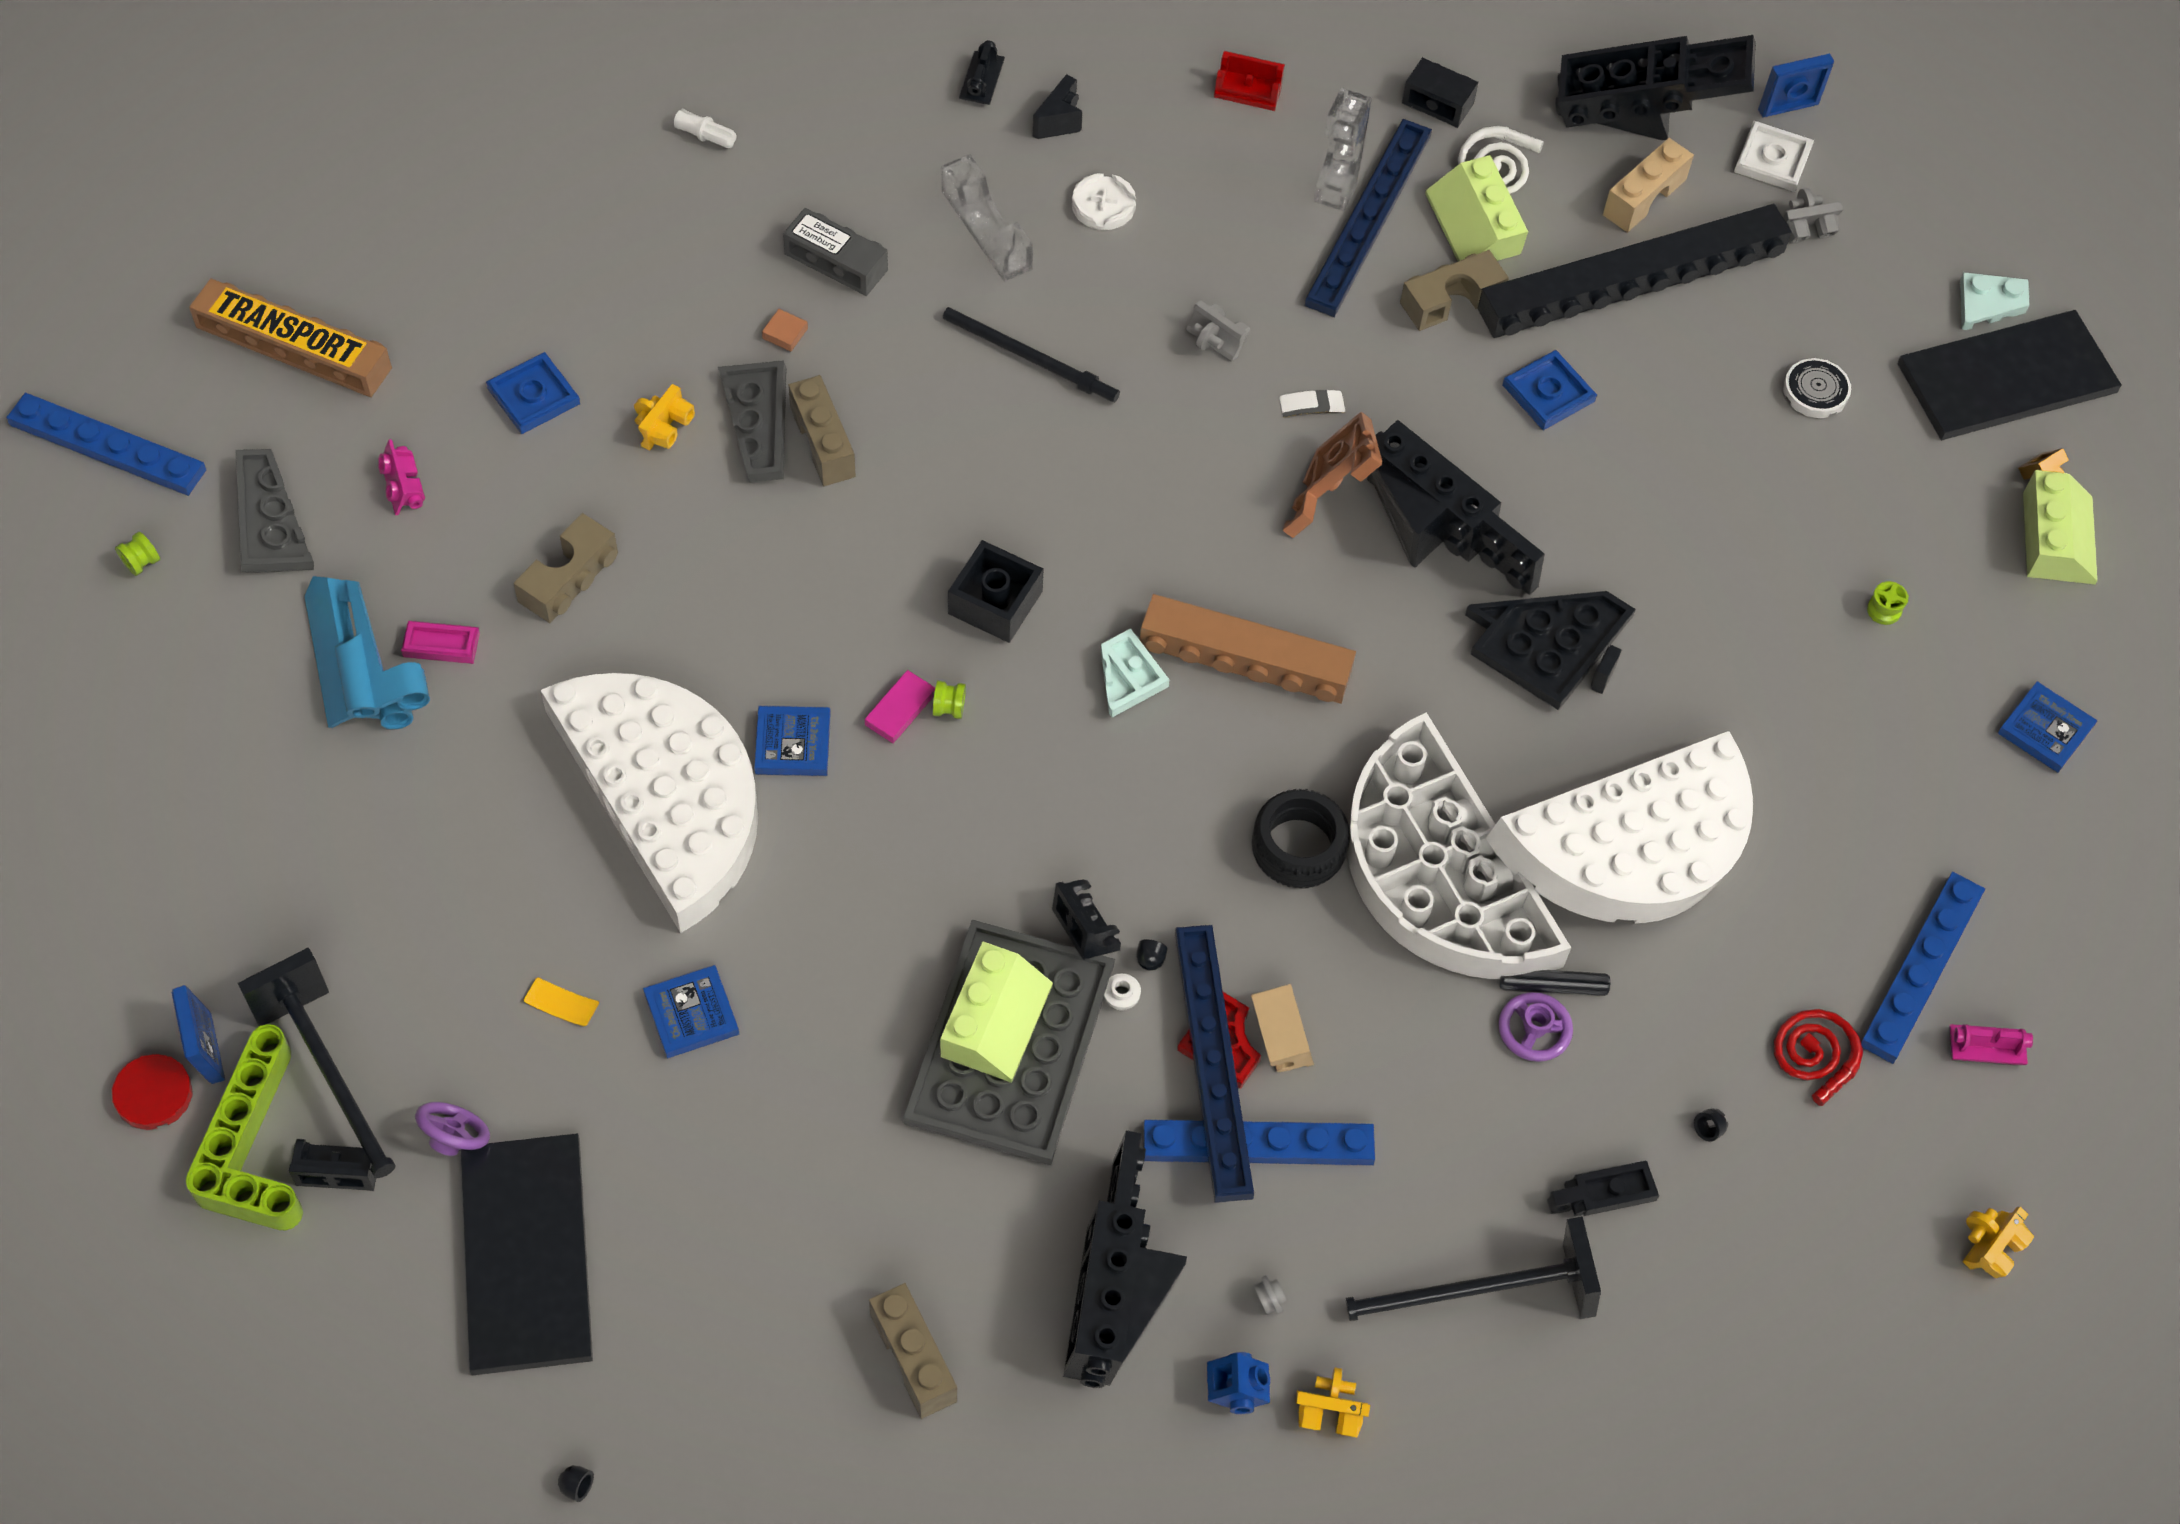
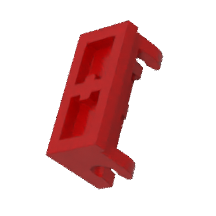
[1214,51,1285,111]

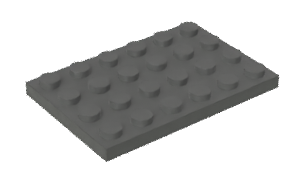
[904,920,1115,1165]

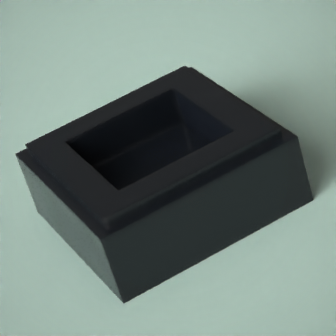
[1591,645,1622,694]

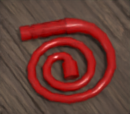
[1774,1009,1863,1106]

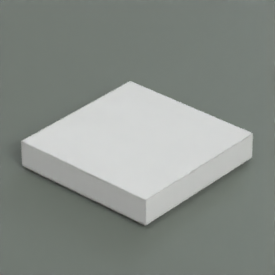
[1734,121,1814,192]

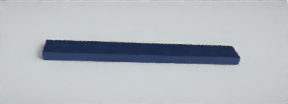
[1305,119,1432,317]
[1175,925,1254,1203]

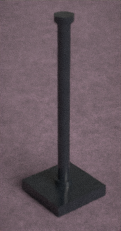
[238,947,396,1178]
[1345,1216,1601,1321]

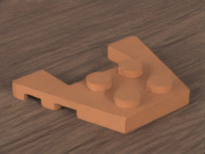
[1283,412,1382,538]

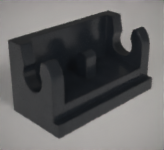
[1052,879,1121,960]
[289,1139,376,1191]

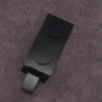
[1547,1160,1659,1216]

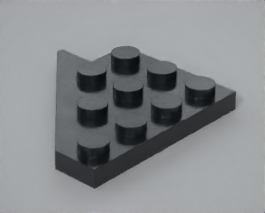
[1465,591,1636,710]

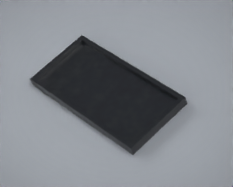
[1897,309,2122,441]
[461,1133,593,1376]

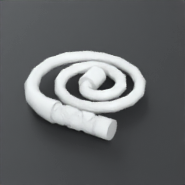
[1457,126,1544,194]

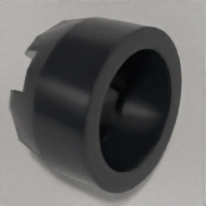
[1136,939,1168,971]
[1694,1108,1728,1142]
[558,1465,594,1502]

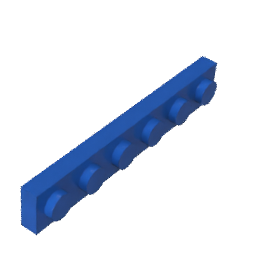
[6,392,206,496]
[1861,871,1986,1064]
[1144,1120,1375,1165]

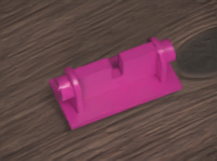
[378,439,425,515]
[1949,1024,2033,1065]

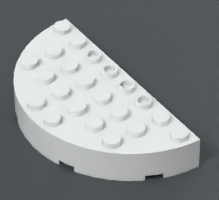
[541,673,758,933]
[1347,712,1571,979]
[1485,731,1753,923]

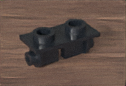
[959,40,1005,105]

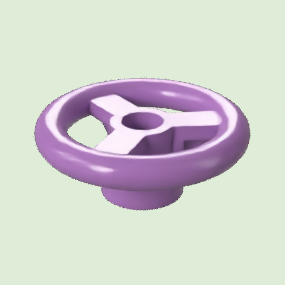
[1499,992,1573,1062]
[415,1102,490,1156]

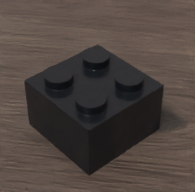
[948,540,1044,643]

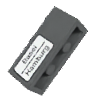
[783,208,888,296]

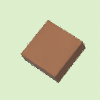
[762,309,808,352]

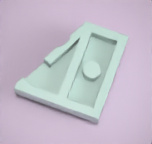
[1960,272,2029,330]
[1101,628,1170,718]

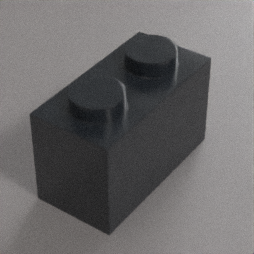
[1402,57,1479,128]

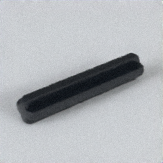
[1499,970,1611,996]

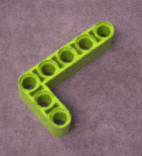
[186,1024,303,1231]

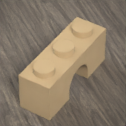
[1603,138,1694,233]

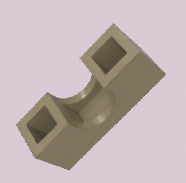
[1400,250,1509,331]
[788,375,856,487]
[513,513,618,623]
[869,1283,957,1419]

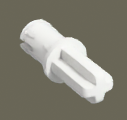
[674,108,737,148]

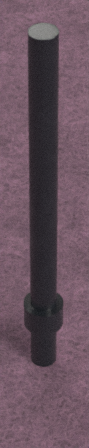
[943,307,1120,403]

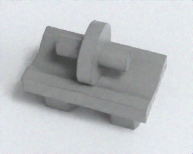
[1784,188,1843,244]
[1186,300,1250,361]

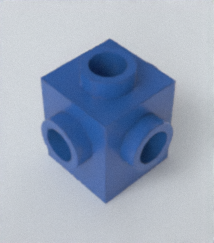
[1207,1352,1270,1414]

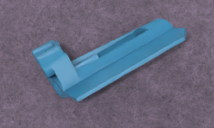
[304,576,430,729]

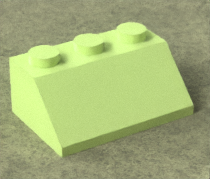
[1425,155,1528,261]
[2023,470,2098,585]
[940,941,1053,1083]

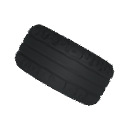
[1252,789,1350,888]

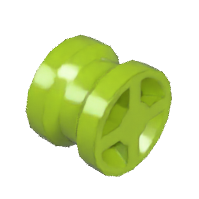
[115,531,160,576]
[1867,581,1909,625]
[933,680,966,719]

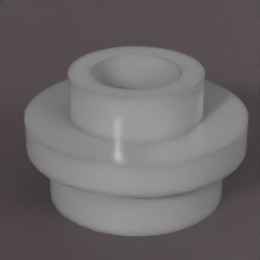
[1254,1275,1287,1314]

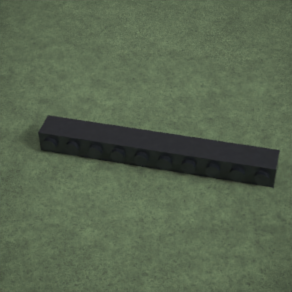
[1477,204,1792,338]

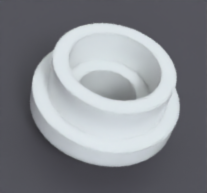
[1104,973,1141,1010]

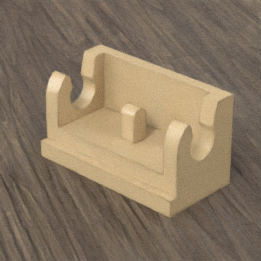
[1251,984,1314,1072]

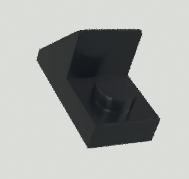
[1033,74,1082,139]

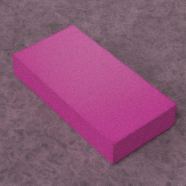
[401,621,480,664]
[864,670,935,744]

